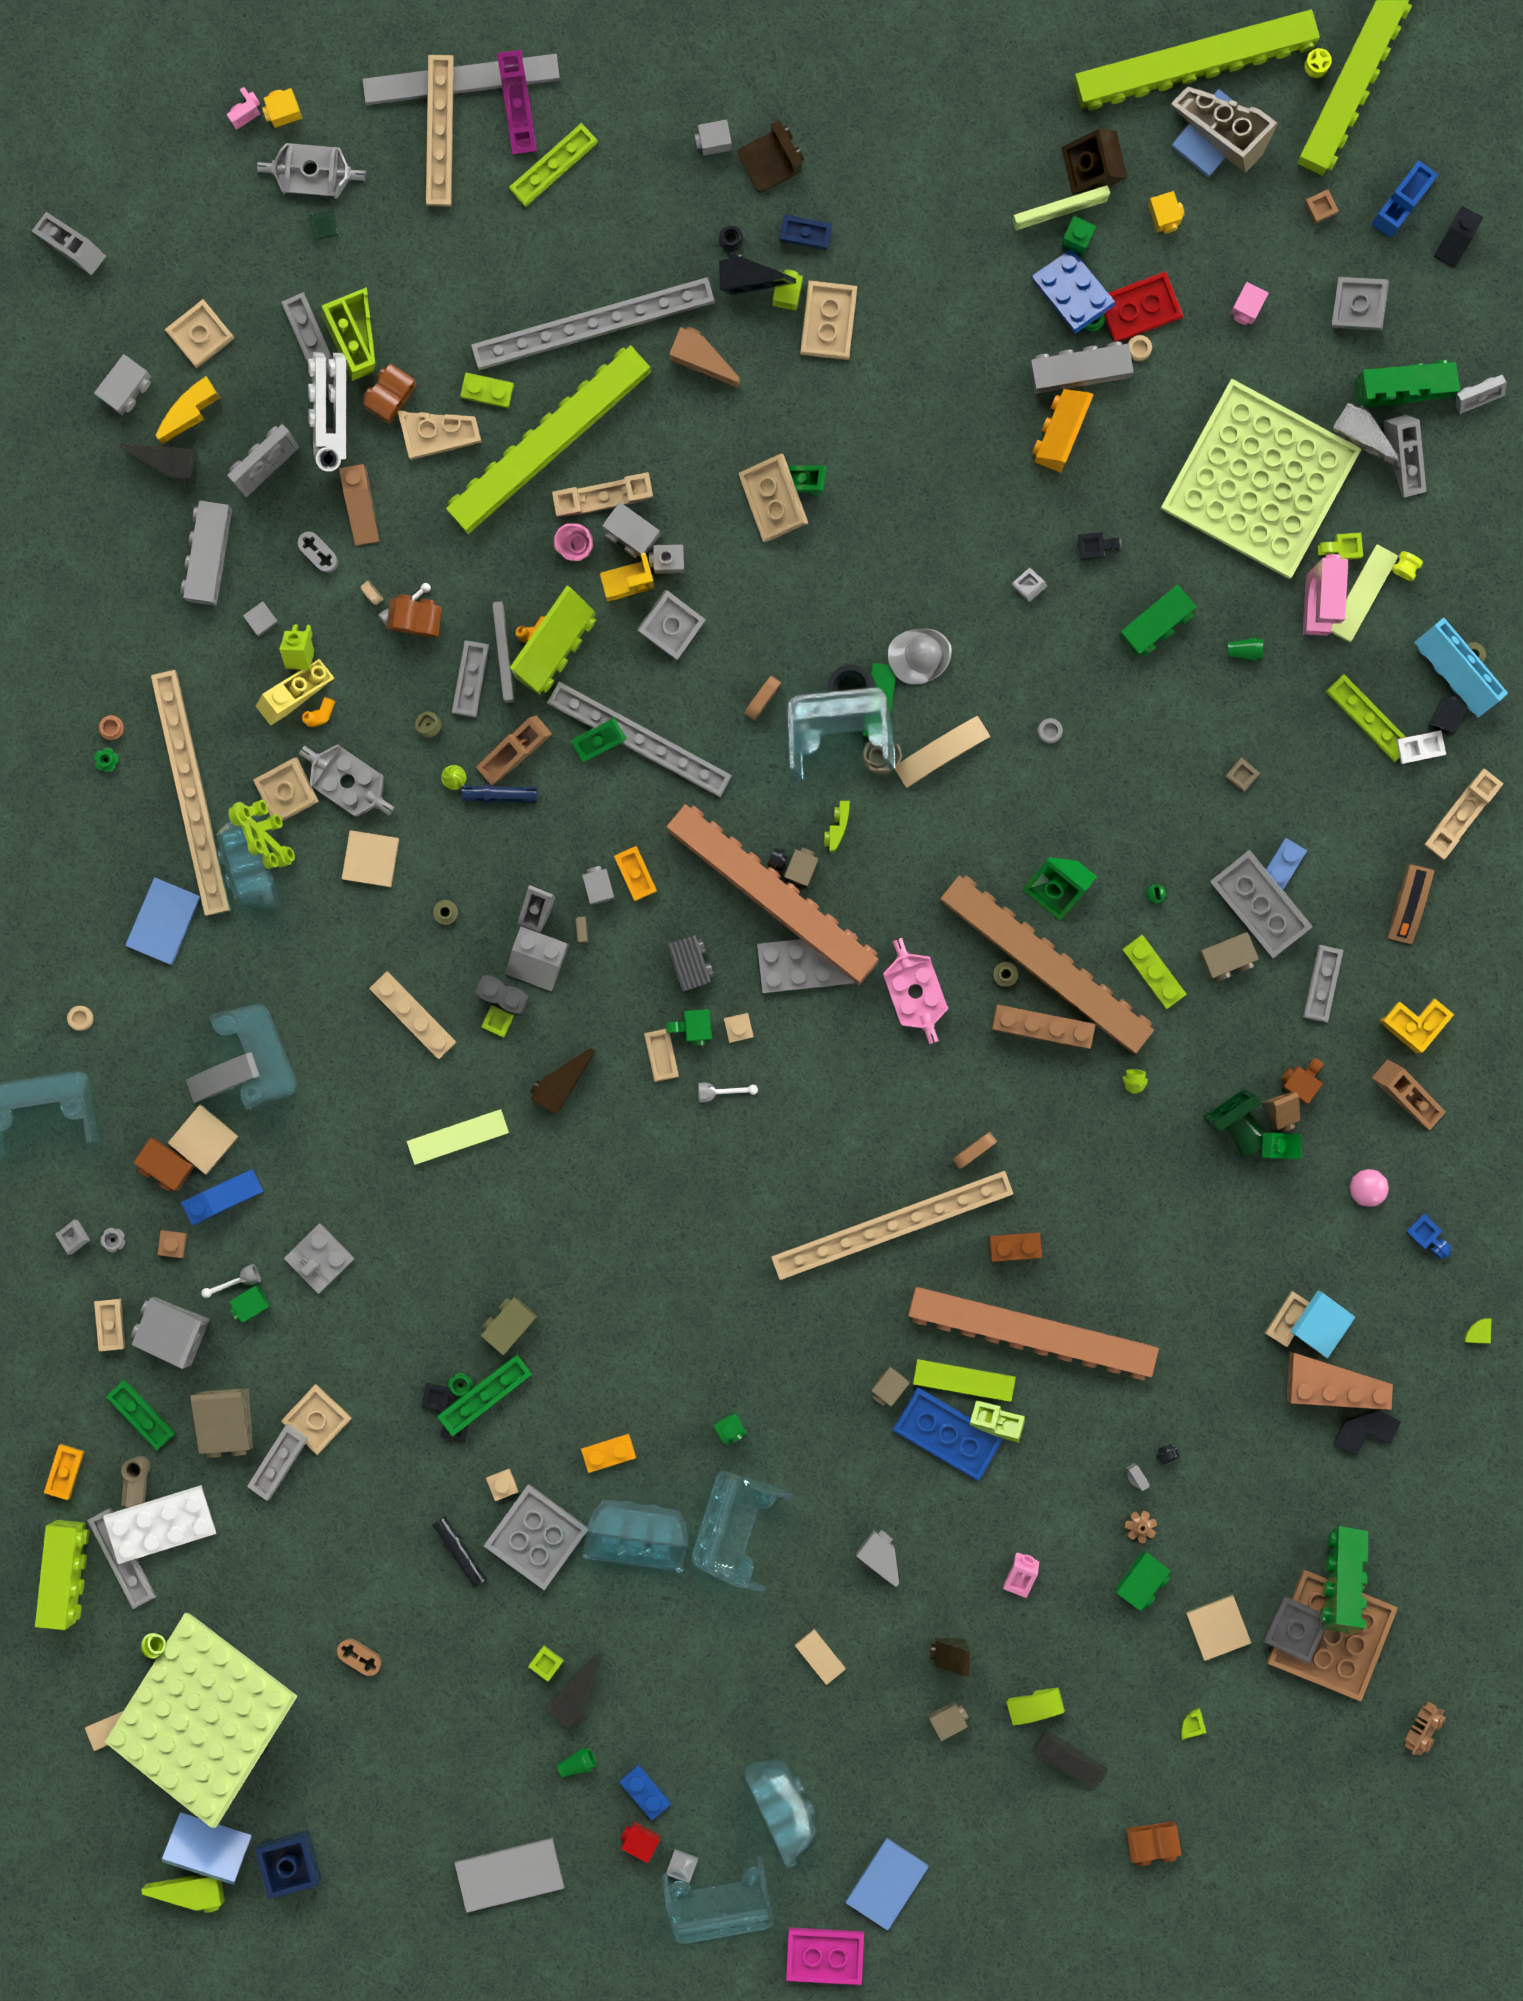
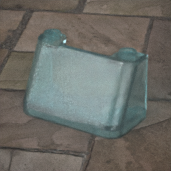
[209,1004,298,1110]

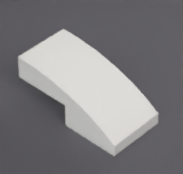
[1396,731,1446,764]

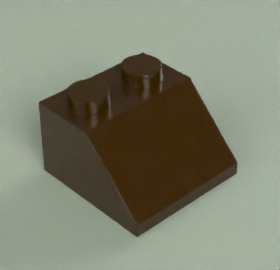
[1061,129,1128,194]

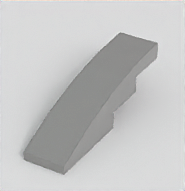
[186,1052,259,1103]

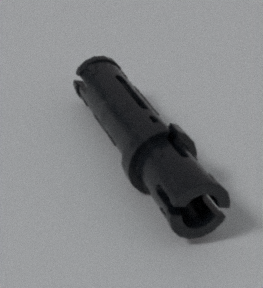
[432,1516,487,1588]

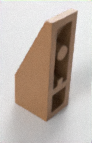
[669,327,740,388]
[339,464,380,546]
[1372,1059,1446,1130]
[1262,1092,1300,1133]

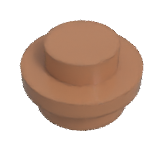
[99,715,124,740]

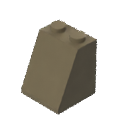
[191,1388,253,1458]

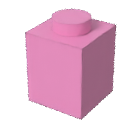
[1230,282,1268,325]

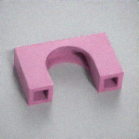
[1303,554,1348,636]

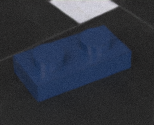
[779,215,832,250]

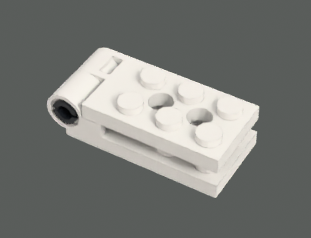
[308,352,346,472]

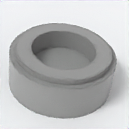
[1037,718,1063,744]

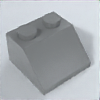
[505,927,569,992]

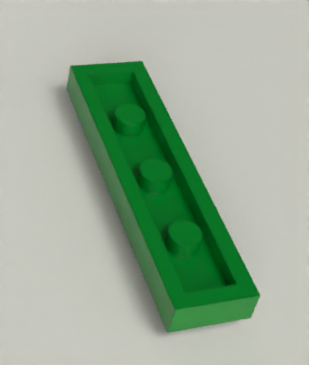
[437,1354,532,1437]

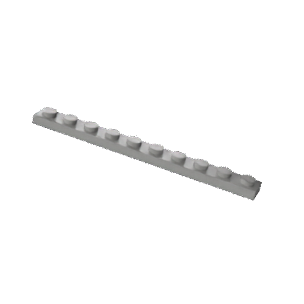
[471,277,715,370]

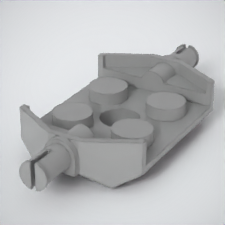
[257,143,366,199]
[299,744,395,817]

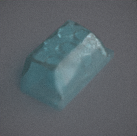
[217,815,281,909]
[583,1499,688,1572]
[745,1759,817,1869]

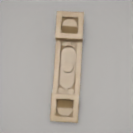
[552,472,653,517]
[895,716,991,788]
[1424,769,1504,860]

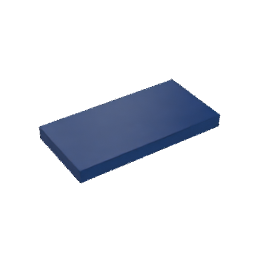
[892,1387,1004,1481]

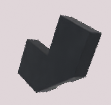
[421,1382,469,1442]
[1333,1410,1401,1455]

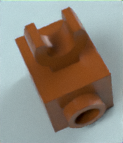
[1281,1058,1324,1104]

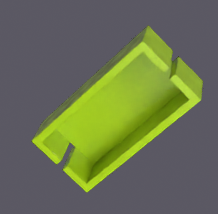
[35,1520,90,1630]

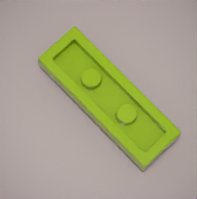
[1122,935,1187,1009]

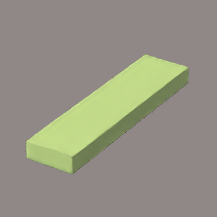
[1012,185,1110,230]
[1331,544,1398,643]
[407,1109,509,1165]

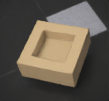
[724,1013,754,1043]
[486,1468,519,1501]

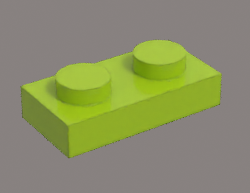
[460,373,514,409]

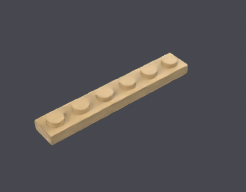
[426,55,454,207]

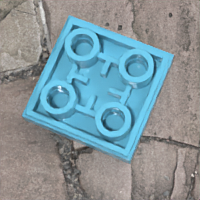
[1290,1290,1355,1358]

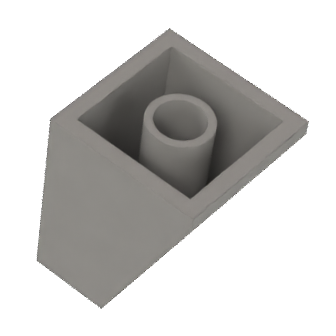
[131,1297,210,1369]

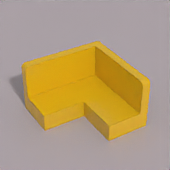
[600,552,655,602]
[1379,999,1454,1054]

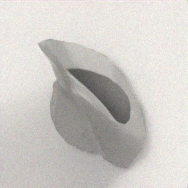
[888,628,952,684]

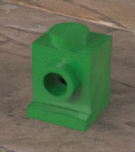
[713,1411,747,1445]

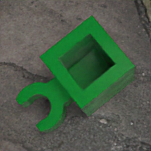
[666,1009,712,1046]

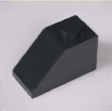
[1433,206,1484,268]

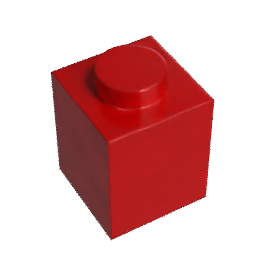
[620,1822,660,1863]

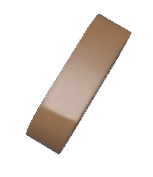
[744,675,781,720]
[952,1132,997,1169]
[337,1638,382,1676]

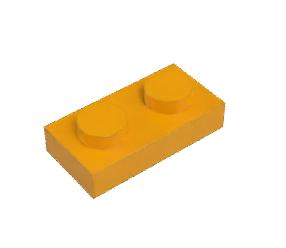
[614,846,657,901]
[581,1434,636,1473]
[44,1444,85,1500]

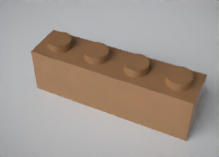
[991,1005,1095,1049]

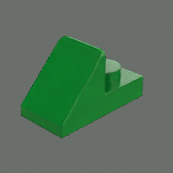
[788,465,826,497]
[1262,1133,1302,1159]

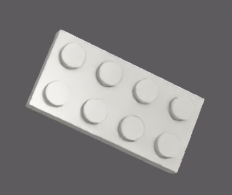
[104,1485,216,1564]

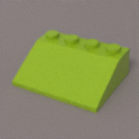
[510,586,596,695]

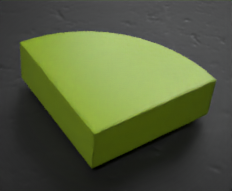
[1464,1318,1492,1344]
[1181,1708,1206,1740]

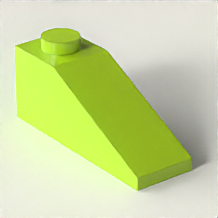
[141,1874,225,1913]

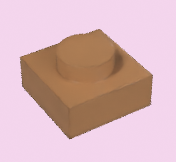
[1304,189,1339,224]
[158,1230,187,1258]

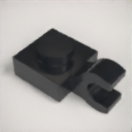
[1078,532,1122,560]

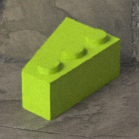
[321,287,375,381]

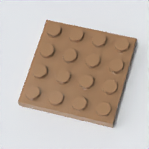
[1267,1569,1398,1701]

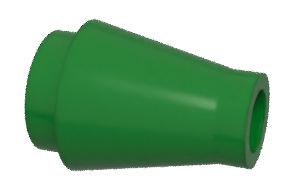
[1228,637,1263,661]
[557,1748,597,1778]

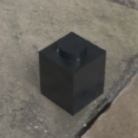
[1428,696,1467,736]

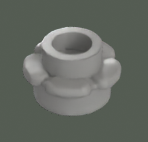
[101,1228,125,1252]

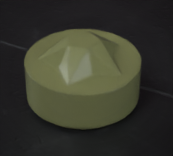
[415,711,441,738]

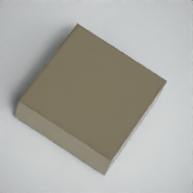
[1225,757,1260,793]
[576,917,589,943]

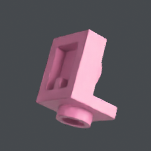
[227,87,260,130]
[1003,1553,1039,1598]

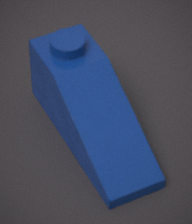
[181,1169,264,1225]

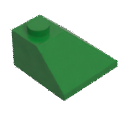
[1022,857,1097,921]

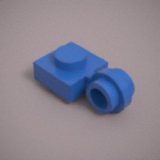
[1406,1214,1452,1260]

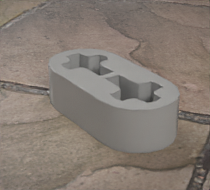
[298,532,338,573]

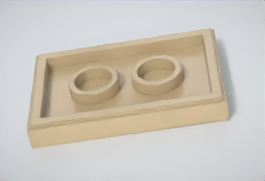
[800,281,857,360]
[738,454,808,542]

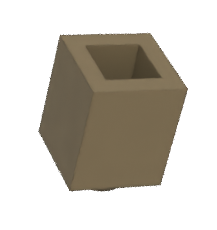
[784,848,818,888]
[871,1366,910,1406]
[928,1701,969,1741]

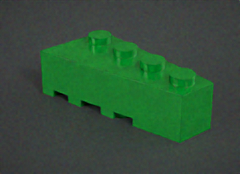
[1354,360,1460,410]
[1320,1526,1368,1634]

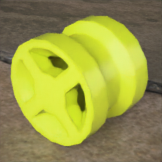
[1304,48,1331,78]
[1392,551,1423,581]

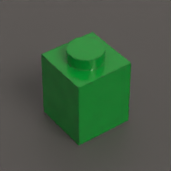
[1061,216,1096,256]
[229,1285,271,1323]

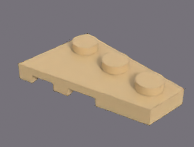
[398,411,482,460]

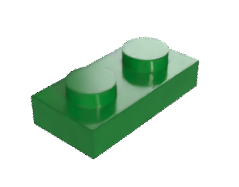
[571,717,627,762]

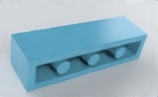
[1414,618,1508,718]

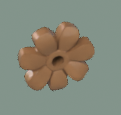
[1125,1511,1157,1543]

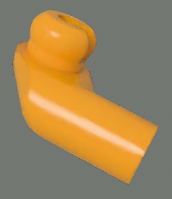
[515,616,545,643]
[302,697,335,727]

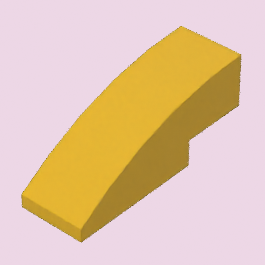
[156,376,220,445]

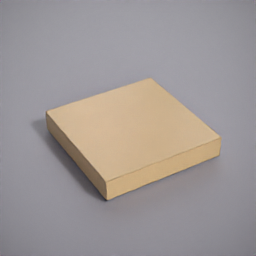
[165,299,235,369]
[253,758,319,821]
[342,830,399,887]
[168,1105,239,1175]
[281,1384,352,1455]
[1186,1595,1251,1661]

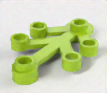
[229,800,295,870]

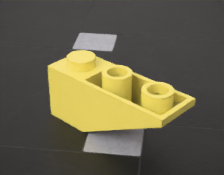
[256,659,334,725]

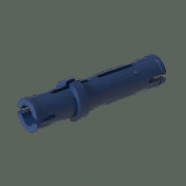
[462,784,537,804]

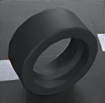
[827,664,877,713]

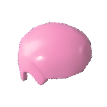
[554,524,593,561]
[1350,1169,1389,1207]

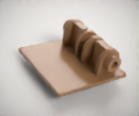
[1405,1701,1446,1755]

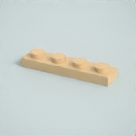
[369,971,457,1059]

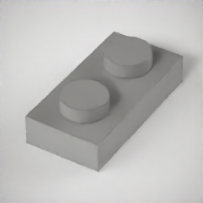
[1455,375,1507,414]

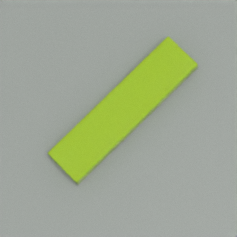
[509,123,598,207]
[1326,674,1406,762]
[913,1359,1016,1402]

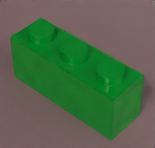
[1119,584,1197,657]

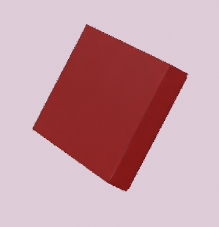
[1104,271,1184,342]

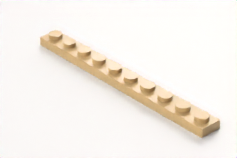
[151,670,231,916]
[771,1171,1013,1280]

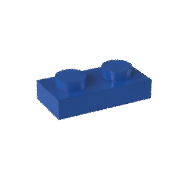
[619,1764,671,1820]

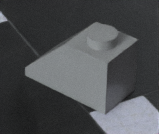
[518,885,555,932]
[856,1530,899,1587]

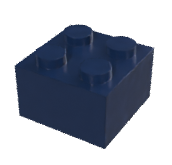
[255,1830,321,1899]

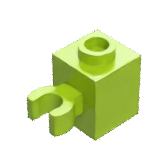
[280,624,315,670]

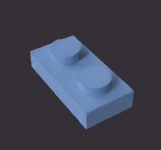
[1266,838,1307,890]

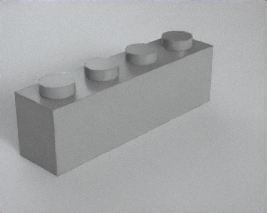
[1029,342,1134,394]
[181,501,232,606]

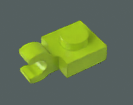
[1317,533,1363,560]

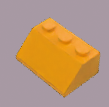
[1032,389,1094,473]

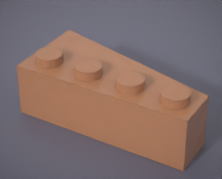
[1286,1351,1393,1410]

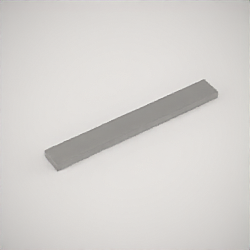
[363,54,560,105]
[547,682,732,797]

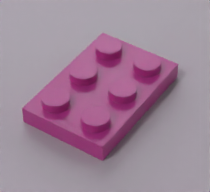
[786,1927,864,1985]

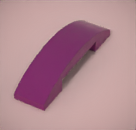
[497,50,537,154]

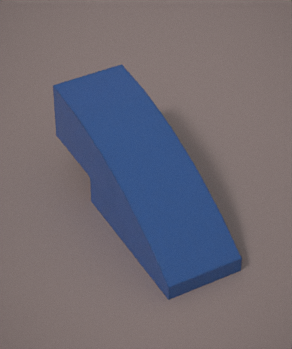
[1371,160,1438,238]

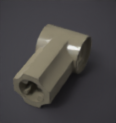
[121,1456,151,1508]

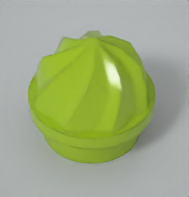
[441,765,466,790]
[1123,1069,1148,1094]
[141,1633,166,1659]

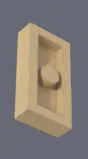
[1265,1291,1310,1347]
[94,1299,126,1351]

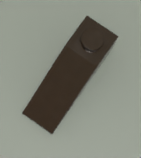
[530,1048,596,1115]
[930,1637,970,1676]

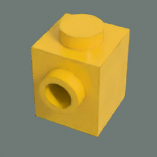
[262,89,303,128]
[1148,191,1184,234]

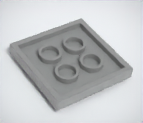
[227,424,300,497]
[484,1484,589,1590]

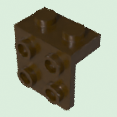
[738,119,804,192]

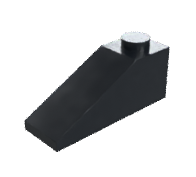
[719,254,796,295]

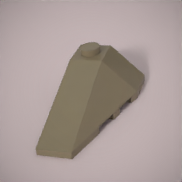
[1171,86,1278,173]

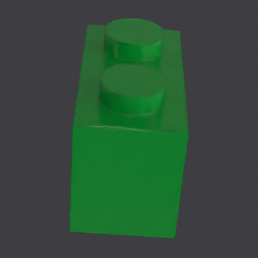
[1114,1550,1170,1611]

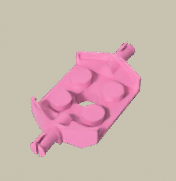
[883,938,948,1044]

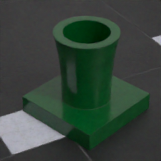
[1203,1089,1266,1157]

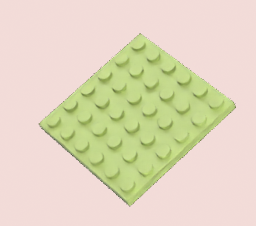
[1160,379,1361,579]
[105,1613,297,1828]

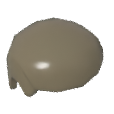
[862,737,902,774]

